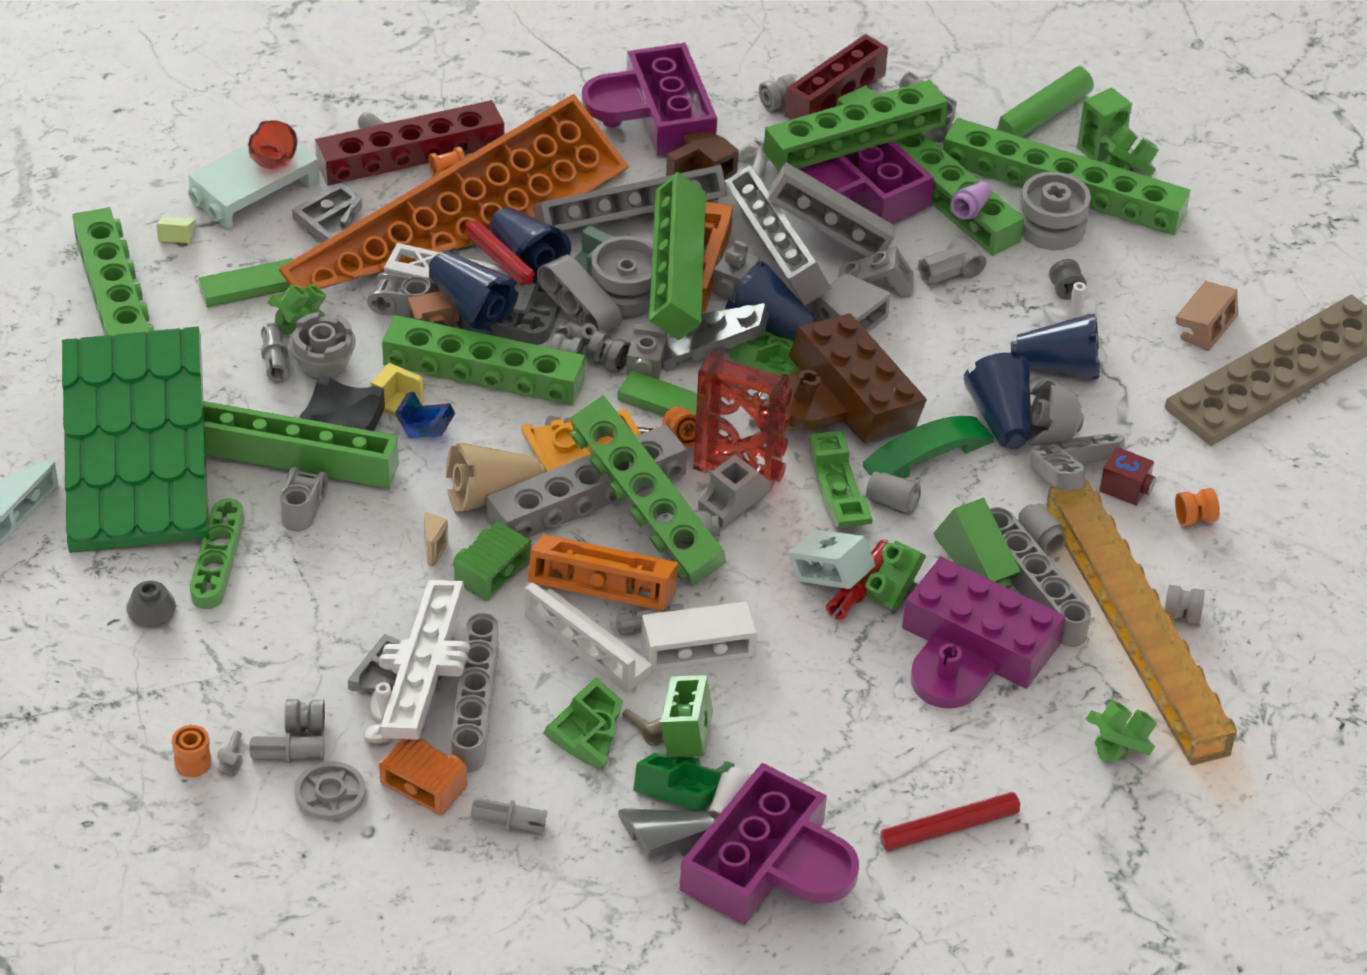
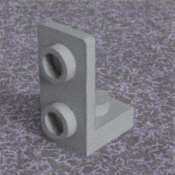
[838,246,914,298]

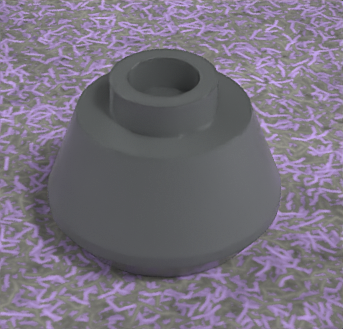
[126,580,176,627]

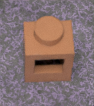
[408,291,460,327]

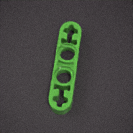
[190,498,244,609]

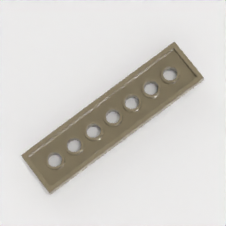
[1165,294,1367,446]

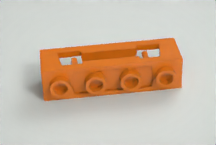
[701,201,733,313]
[528,534,679,611]

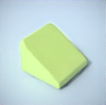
[157,217,196,244]

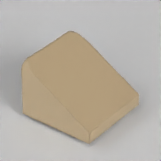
[424,512,448,566]

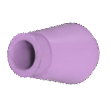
[950,181,992,219]

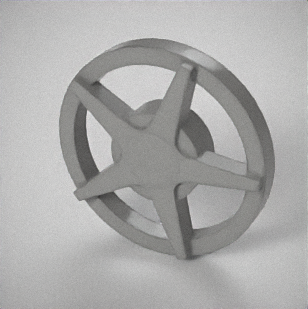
[295,762,366,821]

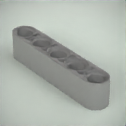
[990,507,1091,647]
[451,612,499,773]

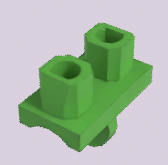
[1100,125,1159,177]
[267,284,327,334]
[865,540,927,612]
[1086,700,1157,762]

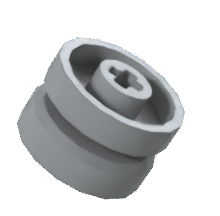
[1019,172,1091,250]
[591,236,653,317]

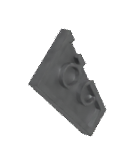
[662,303,769,371]

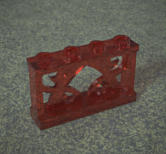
[693,349,792,489]

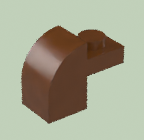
[666,132,739,180]

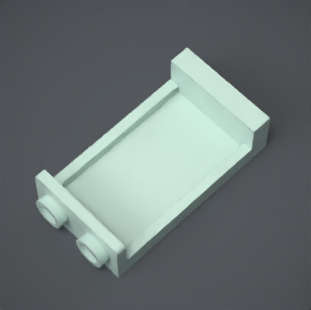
[188,128,319,230]

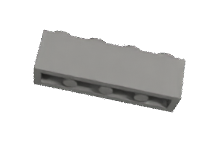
[768,162,894,257]

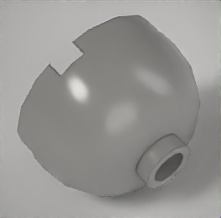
[1028,379,1084,445]

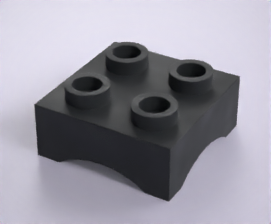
[299,375,385,431]

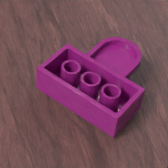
[581,42,717,155]
[799,141,934,223]
[902,556,1066,708]
[679,762,859,925]

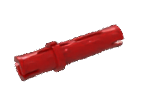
[826,539,889,620]

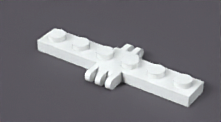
[379,580,470,739]

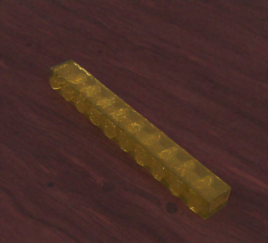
[1046,479,1237,766]

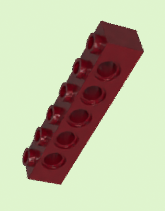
[315,100,504,186]

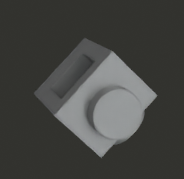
[626,324,667,379]

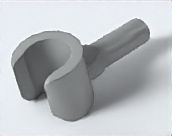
[218,730,242,776]

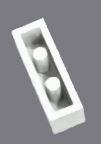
[641,601,757,670]

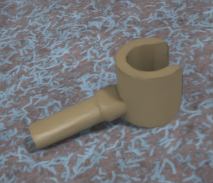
[623,709,664,745]

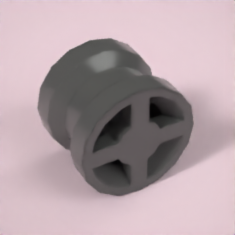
[1049,259,1087,300]

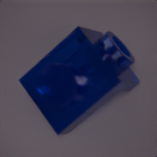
[395,392,456,438]

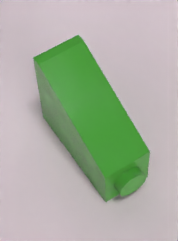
[933,497,1021,589]

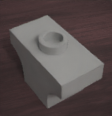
[698,455,771,528]

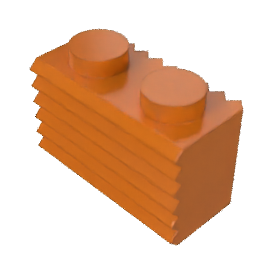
[379,738,467,815]

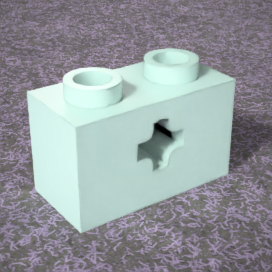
[787,530,876,589]

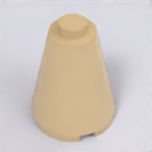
[446,443,545,512]

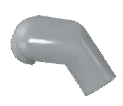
[555,321,597,346]

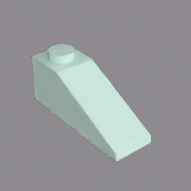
[0,459,59,546]

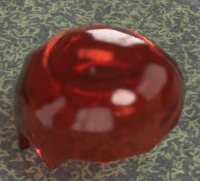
[247,120,298,170]

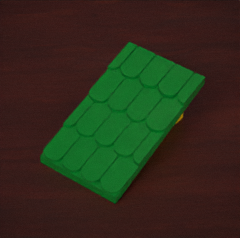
[62,326,210,553]

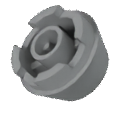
[289,312,356,378]

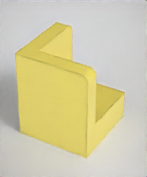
[371,363,424,420]

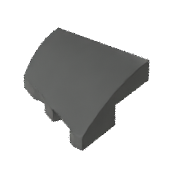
[618,808,715,859]

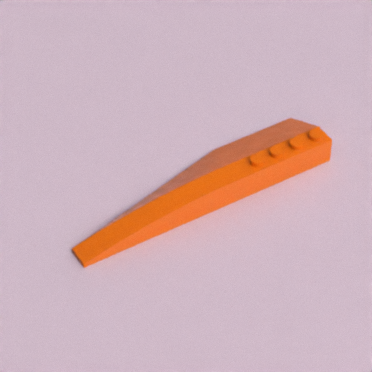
[278,93,629,289]

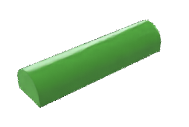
[997,65,1094,138]

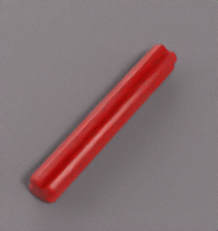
[464,220,535,286]
[880,792,1021,851]

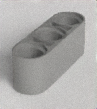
[537,255,622,332]

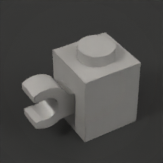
[713,240,761,302]

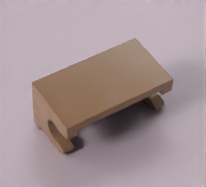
[1176,281,1238,351]

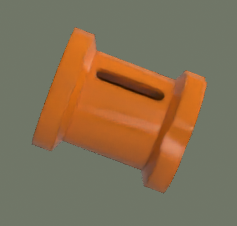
[428,147,466,177]

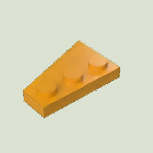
[520,409,641,472]

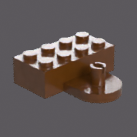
[767,313,927,443]

